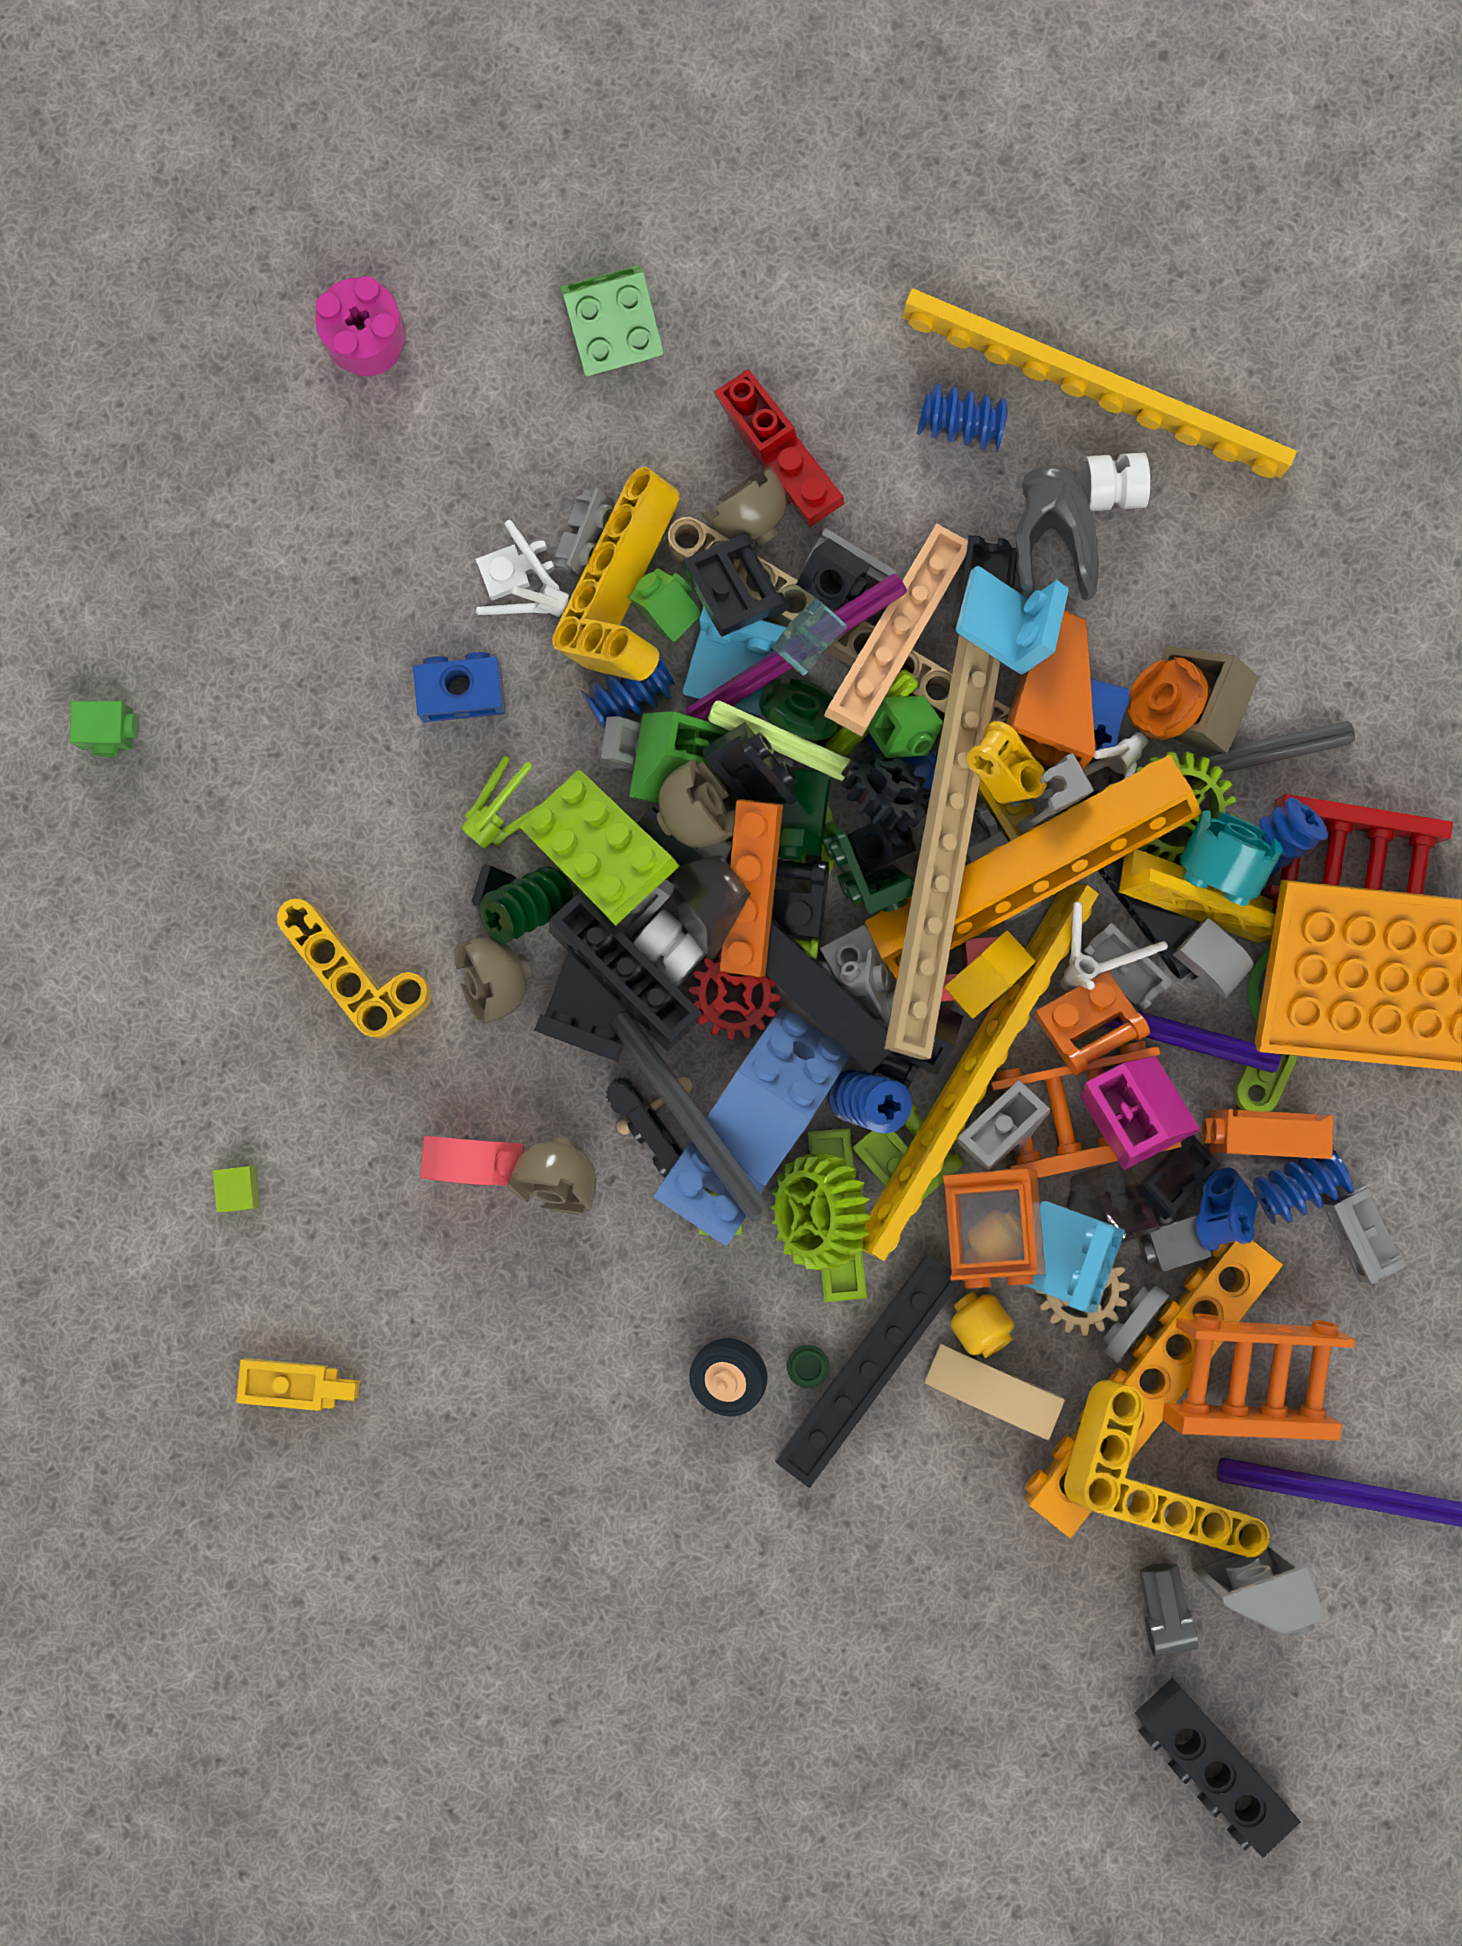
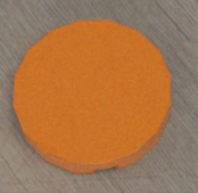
[1127,657,1208,740]

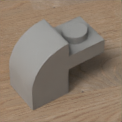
[1173,918,1254,999]

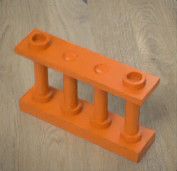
[987,1041,1182,1178]
[1163,1313,1355,1441]

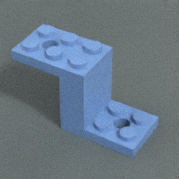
[653,1006,851,1247]

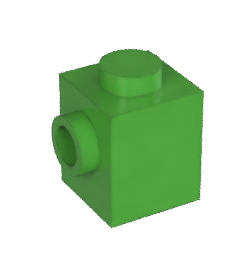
[628,568,702,643]
[867,695,943,758]
[70,701,139,757]

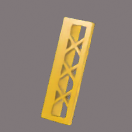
[1119,849,1275,943]

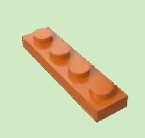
[720,799,783,977]

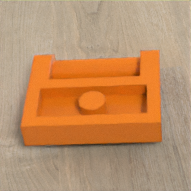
[1034,971,1150,1076]

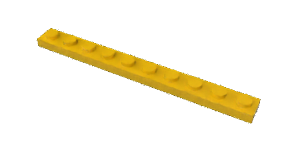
[902,288,1297,478]
[861,884,1099,1261]

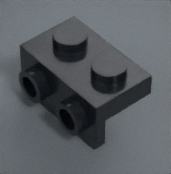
[703,722,798,805]

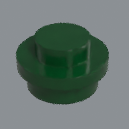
[787,1344,829,1388]

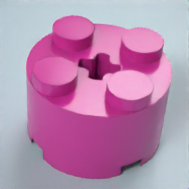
[315,276,406,377]

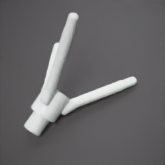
[476,520,570,617]
[1083,732,1148,779]
[1060,902,1168,992]

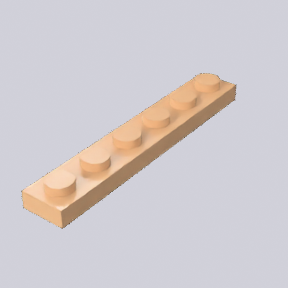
[824,523,968,737]

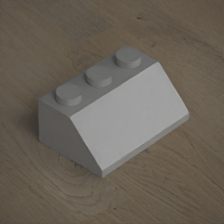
[1192,1541,1326,1636]

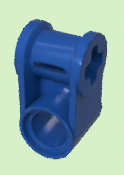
[1089,678,1129,763]
[1196,1167,1258,1251]

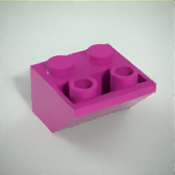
[1080,1056,1200,1170]

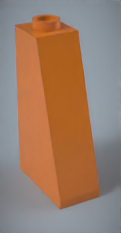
[1005,610,1095,770]

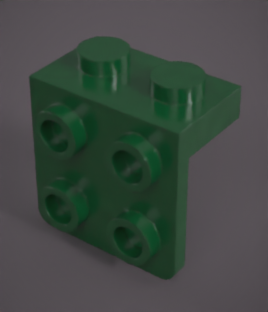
[724,769,831,860]
[822,821,914,914]

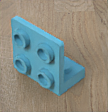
[956,566,1069,675]
[683,606,786,716]
[1021,1201,1125,1313]

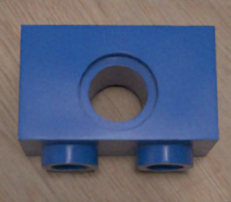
[413,652,506,723]

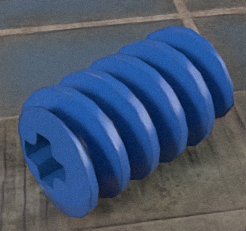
[917,383,1008,453]
[581,656,675,729]
[1255,797,1328,877]
[828,1069,912,1134]
[1253,1149,1354,1225]

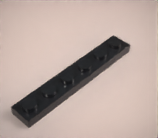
[775,1253,962,1488]

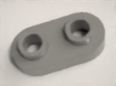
[1102,1286,1170,1364]

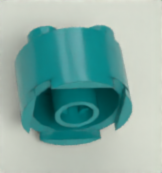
[1179,810,1283,906]

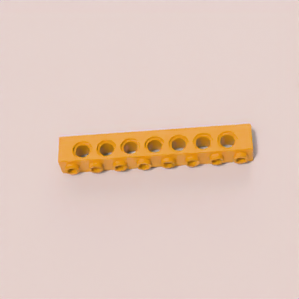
[1024,1240,1283,1539]

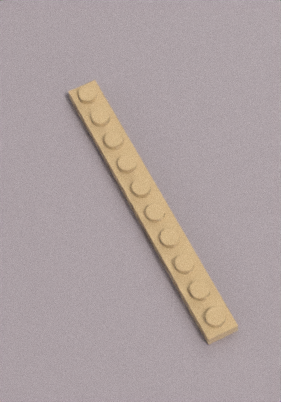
[885,636,1001,1059]

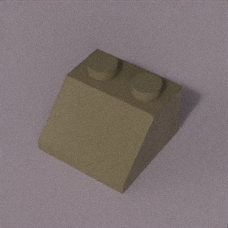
[1161,646,1259,754]

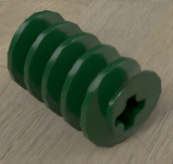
[480,866,573,945]

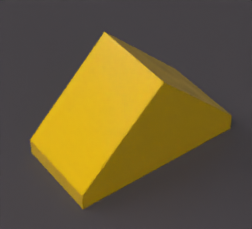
[943,930,1036,1019]

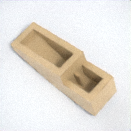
[924,1343,1065,1440]

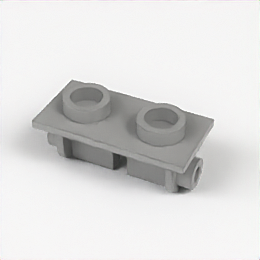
[553,488,616,577]
[840,949,895,1027]

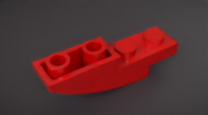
[714,369,844,527]

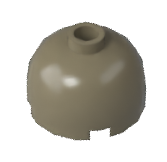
[702,466,787,546]
[657,759,735,848]
[455,937,531,1024]
[508,1137,597,1214]

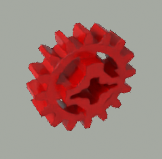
[689,950,781,1041]

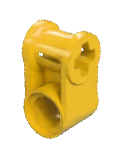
[966,721,1047,804]

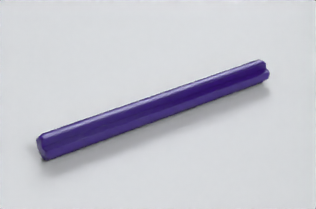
[1217,1458,1462,1527]

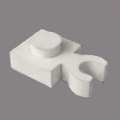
[476,541,555,600]

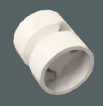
[1081,452,1150,511]
[633,909,710,987]

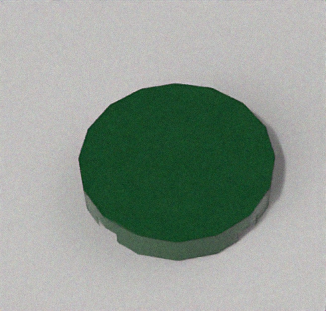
[758,678,840,740]

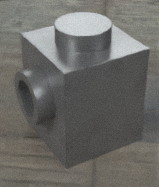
[818,924,884,985]
[1139,1213,1212,1272]

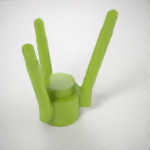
[460,756,542,849]

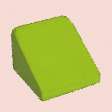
[213,1166,260,1213]

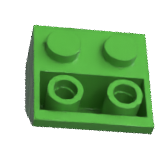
[629,711,730,804]

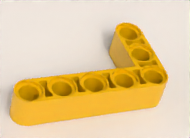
[552,467,679,681]
[1064,1380,1270,1558]

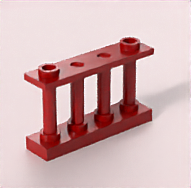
[1260,794,1453,908]

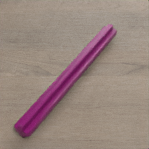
[686,574,907,722]

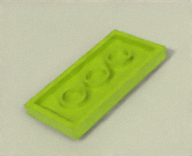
[518,769,679,926]

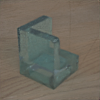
[772,597,847,676]

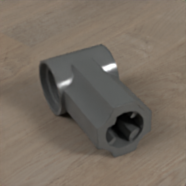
[1140,1563,1198,1657]

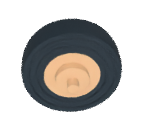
[689,1338,768,1417]

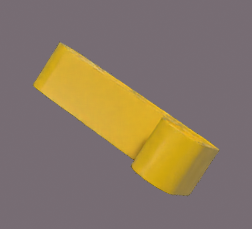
[277,899,433,1039]

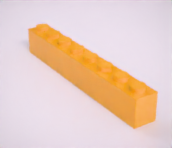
[864,754,1202,979]

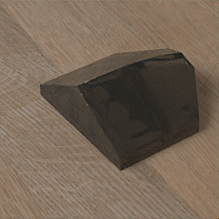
[672,855,751,959]
[1067,1161,1160,1243]

